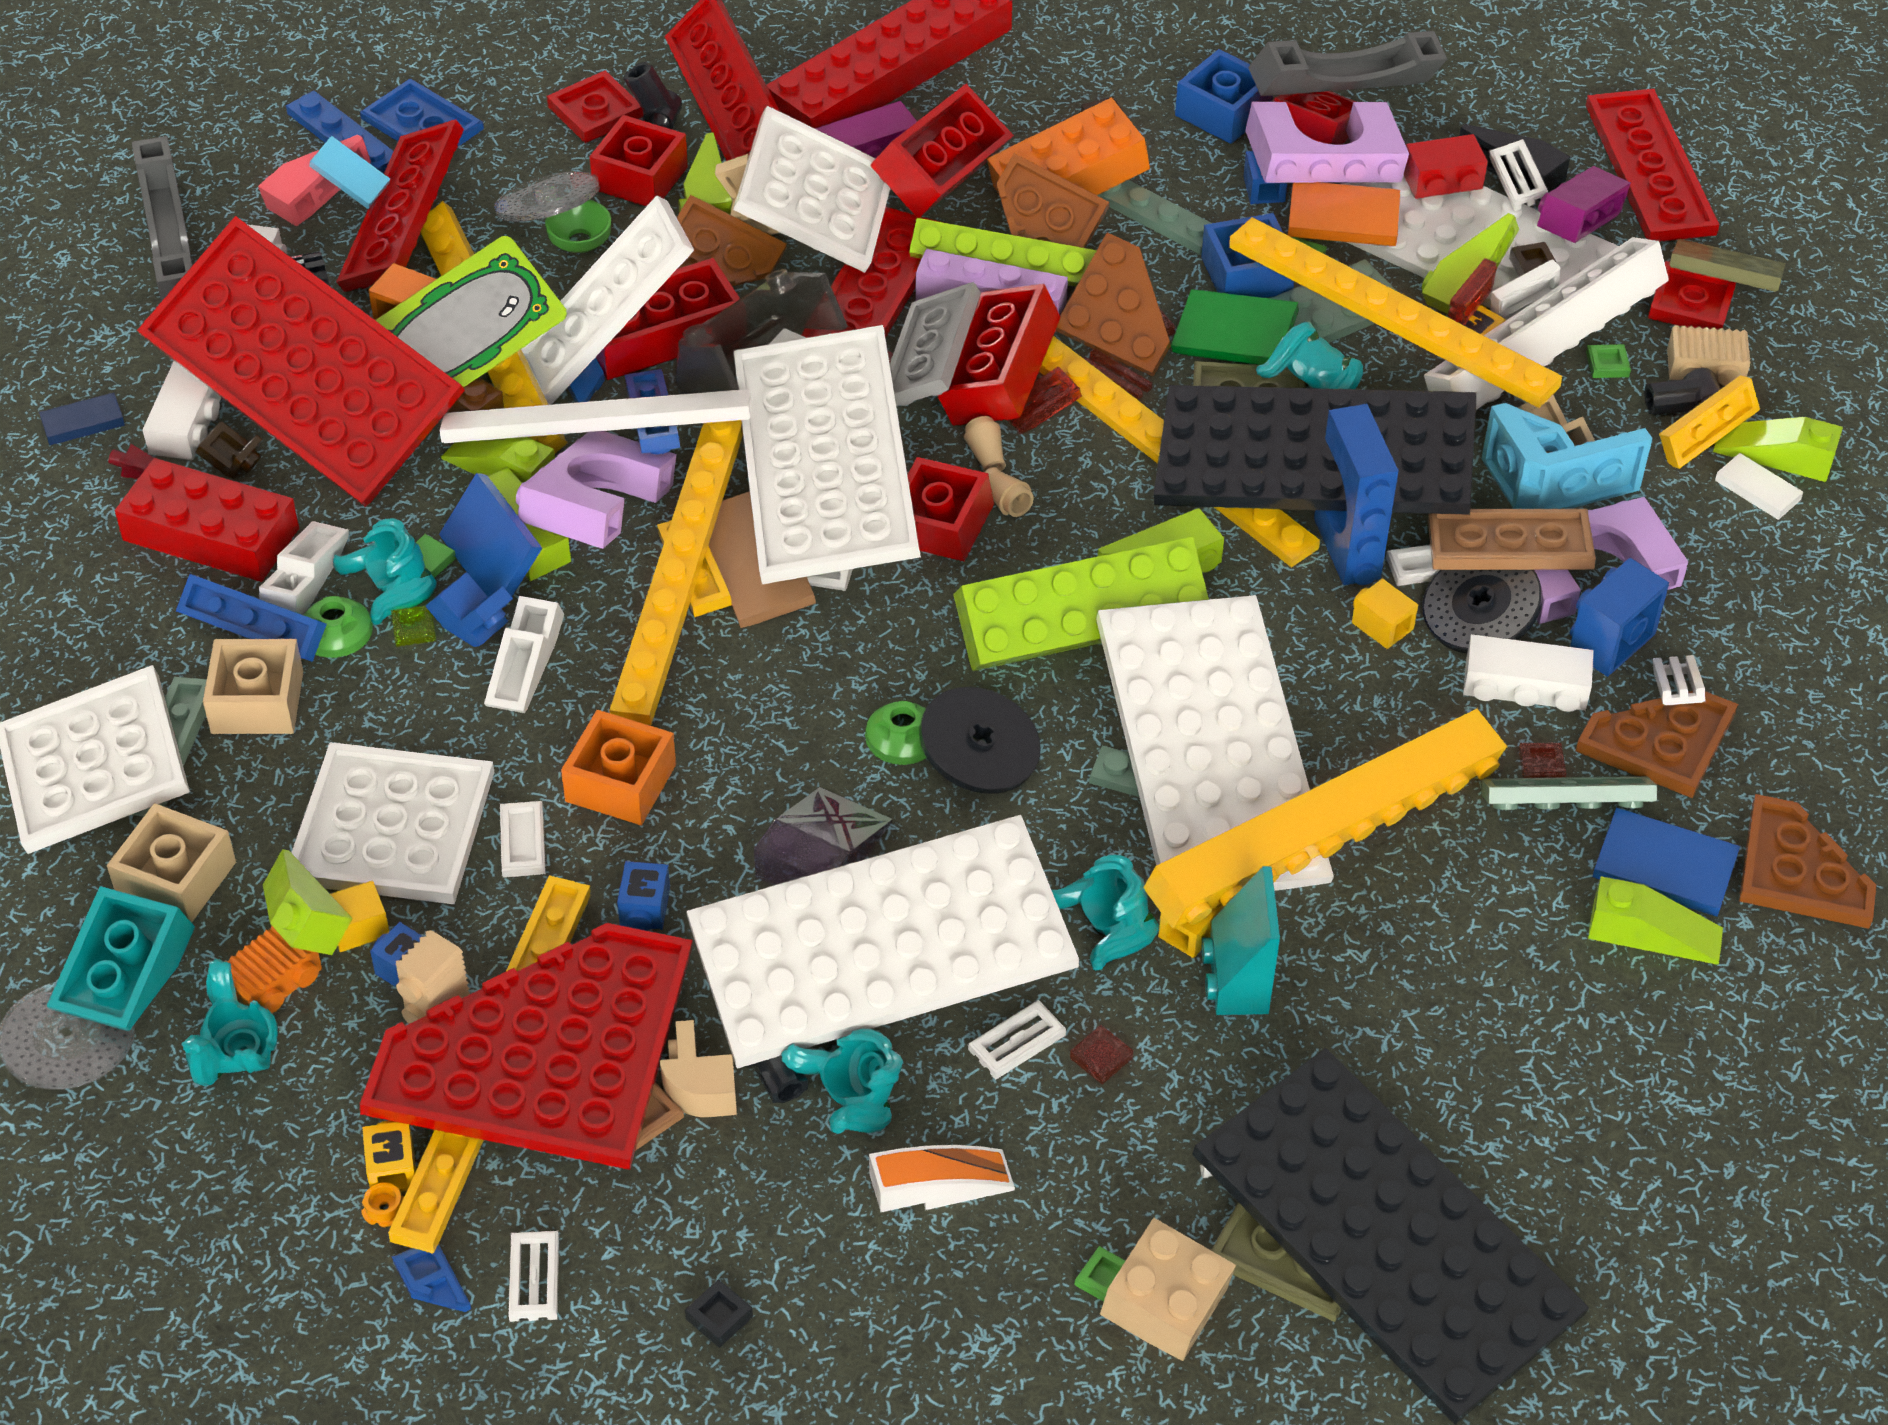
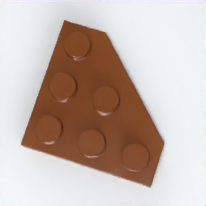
[996,153,1110,248]
[677,194,787,286]
[1056,232,1171,376]
[1575,691,1738,798]
[1739,794,1876,929]

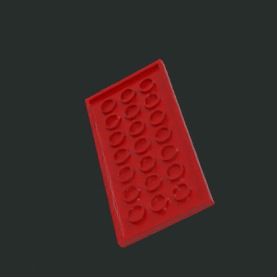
[137,216,465,507]

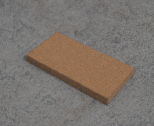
[708,491,816,628]
[1428,509,1596,570]

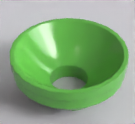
[545,200,612,253]
[303,596,373,658]
[865,701,927,765]

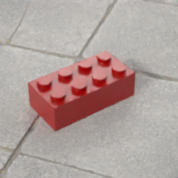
[870,84,1014,218]
[596,258,745,380]
[938,284,1061,426]
[114,458,299,582]

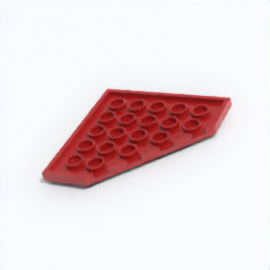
[360,923,693,1170]

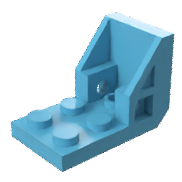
[1481,403,1653,509]

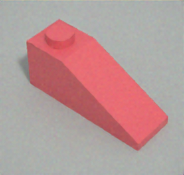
[258,135,371,226]

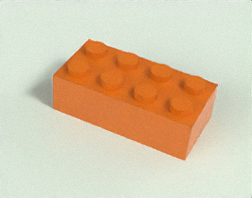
[987,97,1150,195]

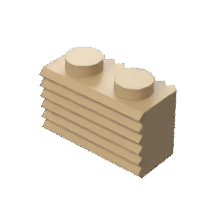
[1667,325,1750,386]
[396,931,470,1024]

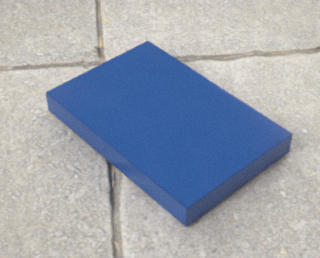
[360,79,484,146]
[439,473,542,608]
[1592,807,1740,917]

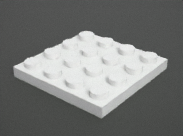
[733,106,890,273]
[0,665,190,854]
[292,742,494,904]

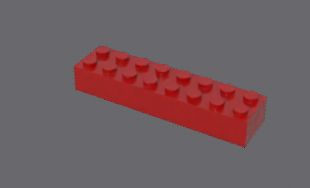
[767,0,1013,129]

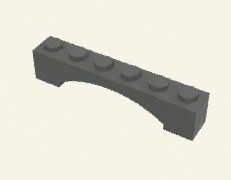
[1248,31,1447,96]
[132,136,193,302]

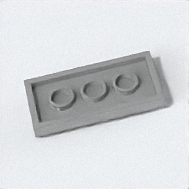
[890,282,981,406]

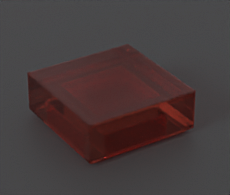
[1518,743,1567,778]
[1070,1025,1133,1085]

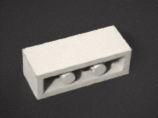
[1463,634,1594,712]

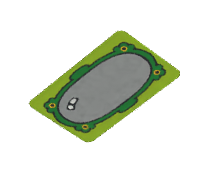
[375,236,567,388]

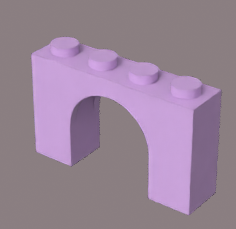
[1245,102,1409,183]
[516,431,676,549]
[1535,497,1688,624]

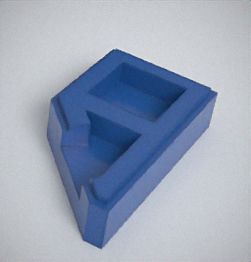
[567,357,605,403]
[392,1244,471,1312]

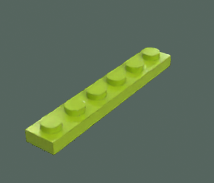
[909,218,1097,287]

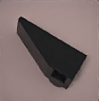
[1459,124,1570,201]

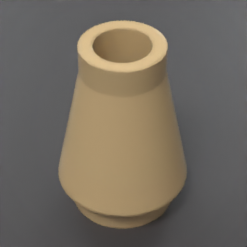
[964,416,1006,472]
[985,467,1034,517]

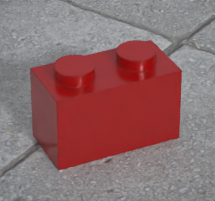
[1403,134,1488,199]

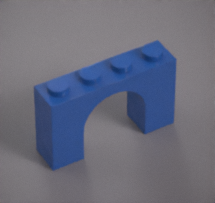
[1314,404,1399,586]

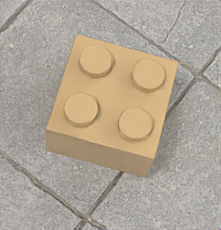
[203,639,304,734]
[107,803,236,922]
[1100,1218,1236,1361]

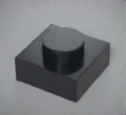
[685,1279,753,1348]

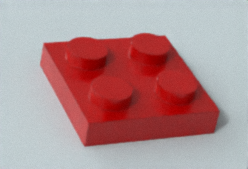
[547,70,644,143]
[1648,261,1736,330]

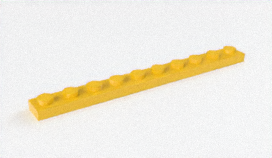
[421,201,567,453]
[1229,217,1562,408]
[1039,336,1320,568]
[609,420,743,725]
[388,875,590,1254]

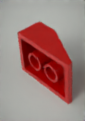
[1273,91,1356,145]

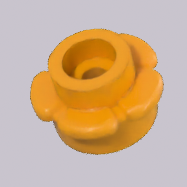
[362,1182,404,1227]

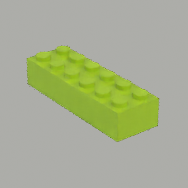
[953,536,1209,671]

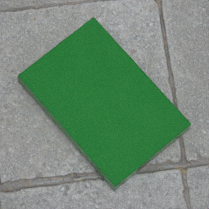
[1171,289,1299,365]

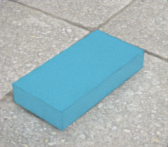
[309,136,390,209]

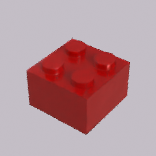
[589,115,688,206]
[907,457,994,562]

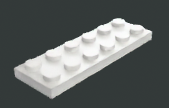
[521,196,694,405]

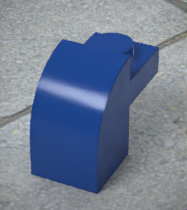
[425,572,513,647]

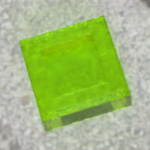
[391,606,436,647]

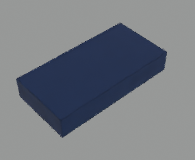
[39,392,125,446]

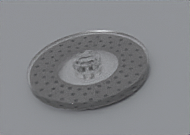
[494,171,600,222]
[0,982,135,1089]

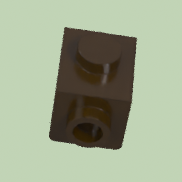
[195,421,263,479]

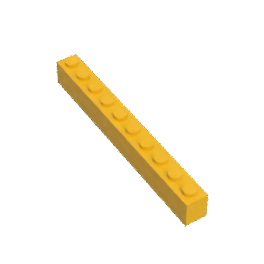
[1143,709,1507,929]

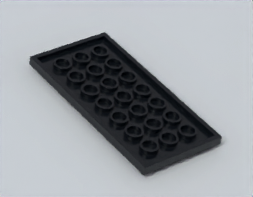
[1154,385,1477,515]
[1192,1048,1589,1425]

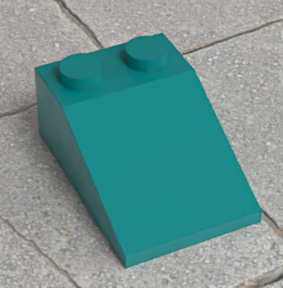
[1202,866,1280,1015]
[47,886,195,1031]

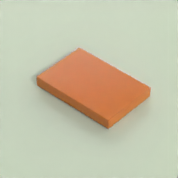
[1288,182,1400,246]

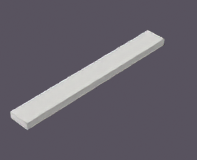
[439,389,752,443]

